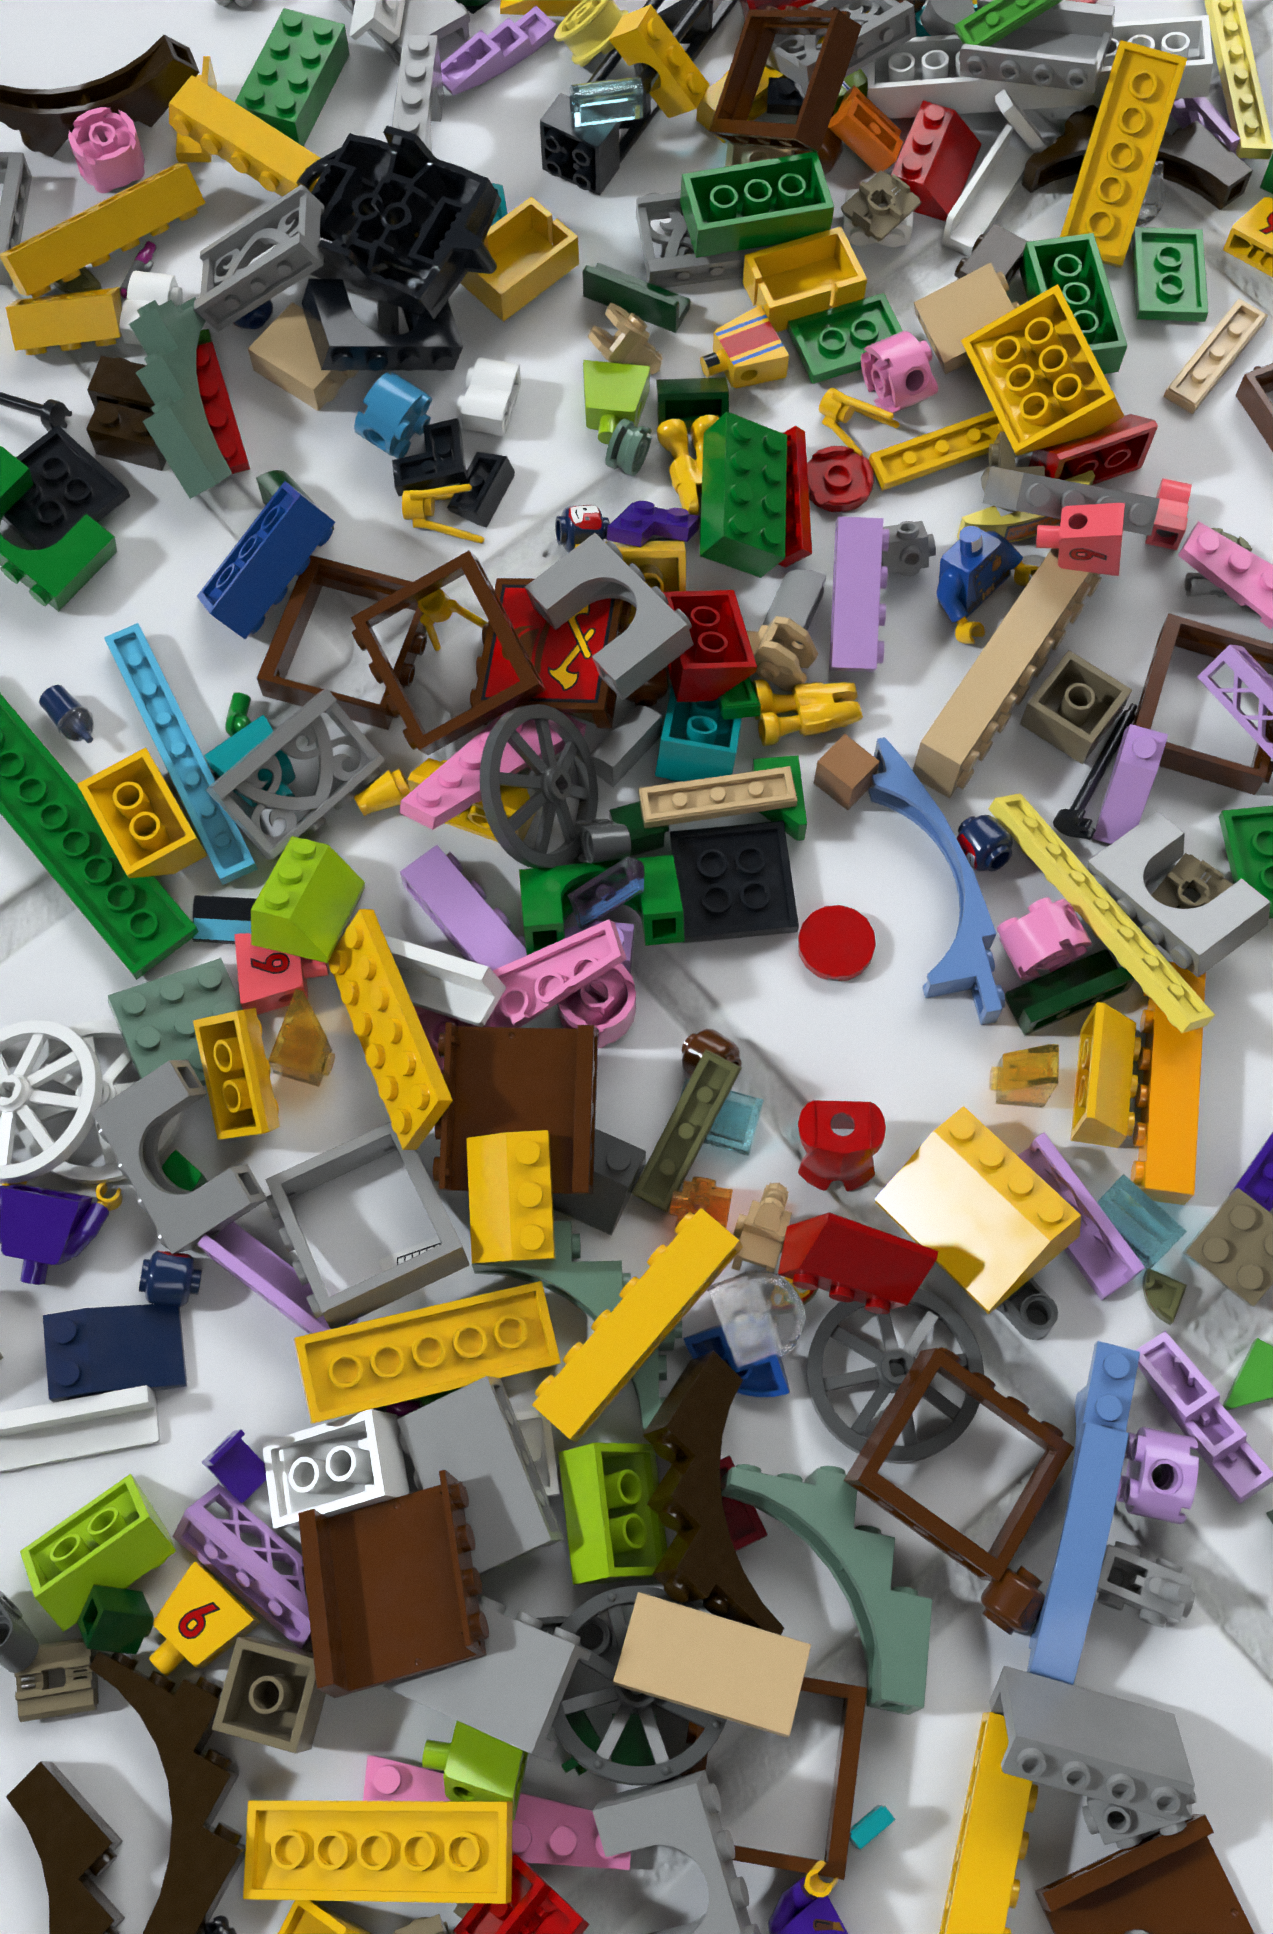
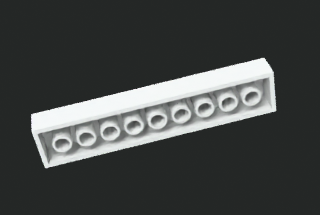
[868,15,1213,119]

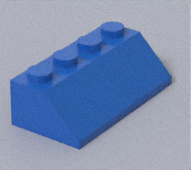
[197,481,336,639]

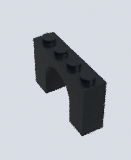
[301,278,463,371]

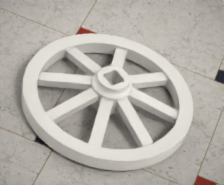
[16,1019,185,1184]
[0,1020,103,1183]

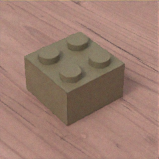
[1020,650,1132,764]
[1182,1188,1273,1307]
[212,1636,326,1754]

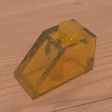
[268,989,335,1087]
[989,1044,1059,1108]

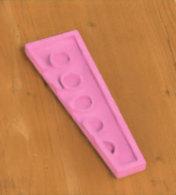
[1178,521,1273,630]
[399,711,586,830]
[414,919,627,1074]
[363,1756,631,1870]

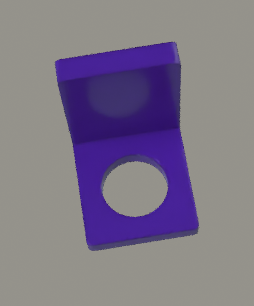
[202,1429,267,1503]

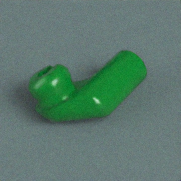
[225,692,252,736]

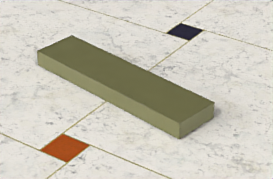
[631,1049,742,1213]

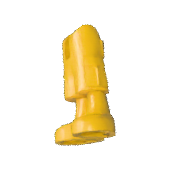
[657,415,719,516]
[752,679,863,746]

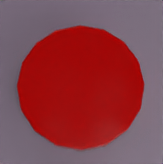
[807,446,874,512]
[798,905,876,981]

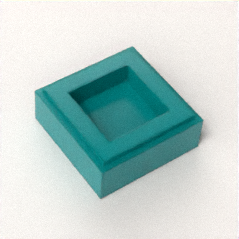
[849,1805,896,1850]

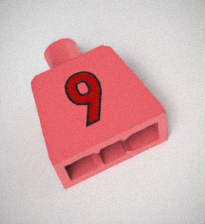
[1036,503,1125,576]
[234,933,329,1015]

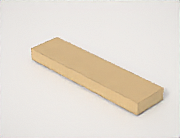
[1163,298,1268,414]
[639,766,797,828]

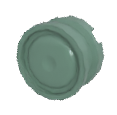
[605,418,652,476]

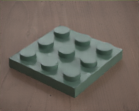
[108,958,243,1086]

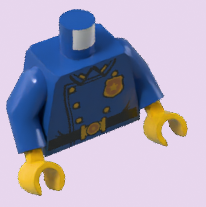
[936,526,1039,644]

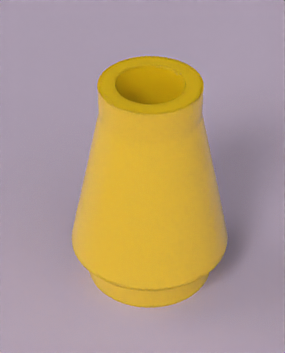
[354,768,410,816]

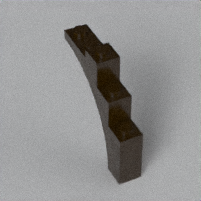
[0,35,199,157]
[1022,105,1253,210]
[642,1351,785,1635]
[89,1651,246,1934]
[6,1761,125,1934]

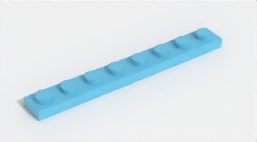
[104,623,258,885]

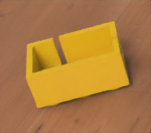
[460,196,579,322]
[742,226,867,332]

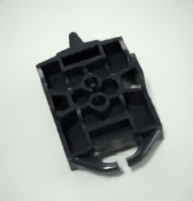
[296,126,502,319]

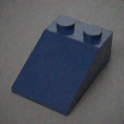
[43,1304,187,1402]

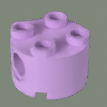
[1116,1427,1199,1524]

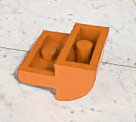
[828,85,903,173]

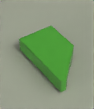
[1223,1338,1273,1411]

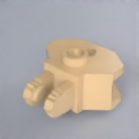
[588,303,663,375]
[747,616,818,692]
[731,1182,792,1281]

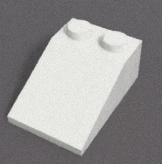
[262,1409,410,1529]

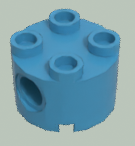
[354,372,432,459]

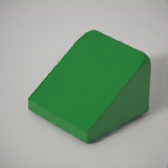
[162,1149,208,1191]

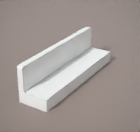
[349,0,405,44]
[942,124,1032,257]
[384,935,506,1027]
[0,1385,161,1473]

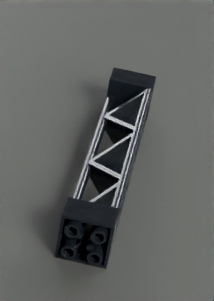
[540,0,738,196]

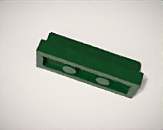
[582,263,691,333]
[1004,949,1135,1036]

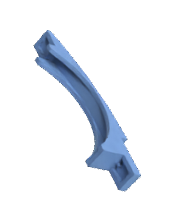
[868,737,1005,1025]
[1027,1341,1140,1685]

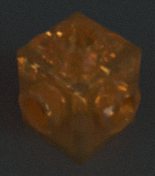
[669,1177,733,1228]

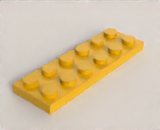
[1060,40,1187,268]
[328,909,453,1150]
[293,1281,561,1424]
[243,1800,513,1904]

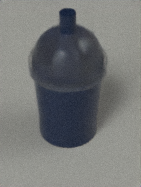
[39,685,94,743]

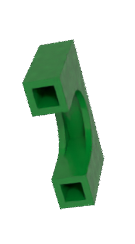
[0,446,117,612]
[519,855,685,955]

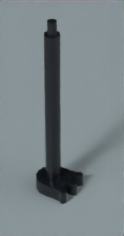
[0,392,72,432]
[1053,703,1137,840]

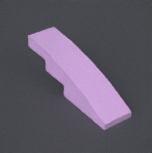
[441,6,557,95]
[1136,1331,1273,1504]

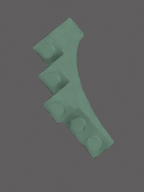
[129,297,232,499]
[472,1221,682,1433]
[721,1464,932,1715]

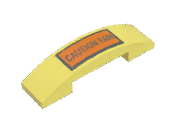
[957,470,1095,543]

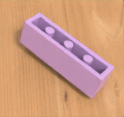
[829,516,889,672]
[400,845,527,971]

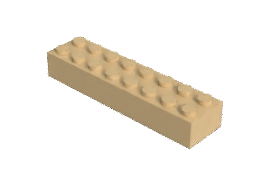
[913,549,1102,798]

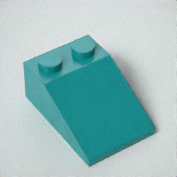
[655,685,742,782]

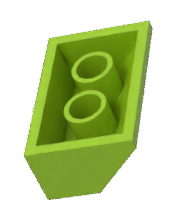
[251,836,365,963]
[558,1442,667,1585]
[20,1474,176,1632]

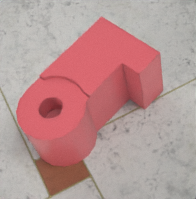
[1145,478,1192,550]

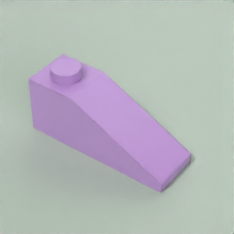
[1092,724,1168,844]

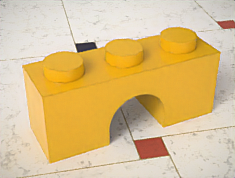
[609,4,710,118]

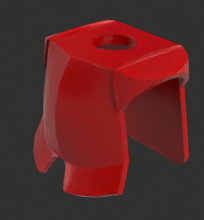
[798,1100,886,1192]

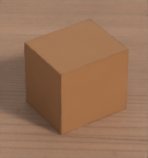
[813,734,880,811]

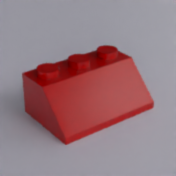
[891,100,981,222]
[1028,414,1158,485]
[663,590,757,702]
[778,1212,938,1314]

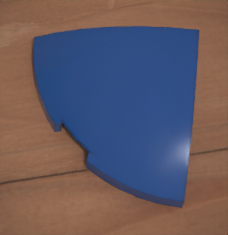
[683,1309,790,1397]

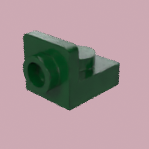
[561,1711,602,1776]

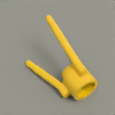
[818,387,900,456]
[402,484,484,543]
[417,589,488,651]

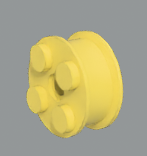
[554,0,629,67]

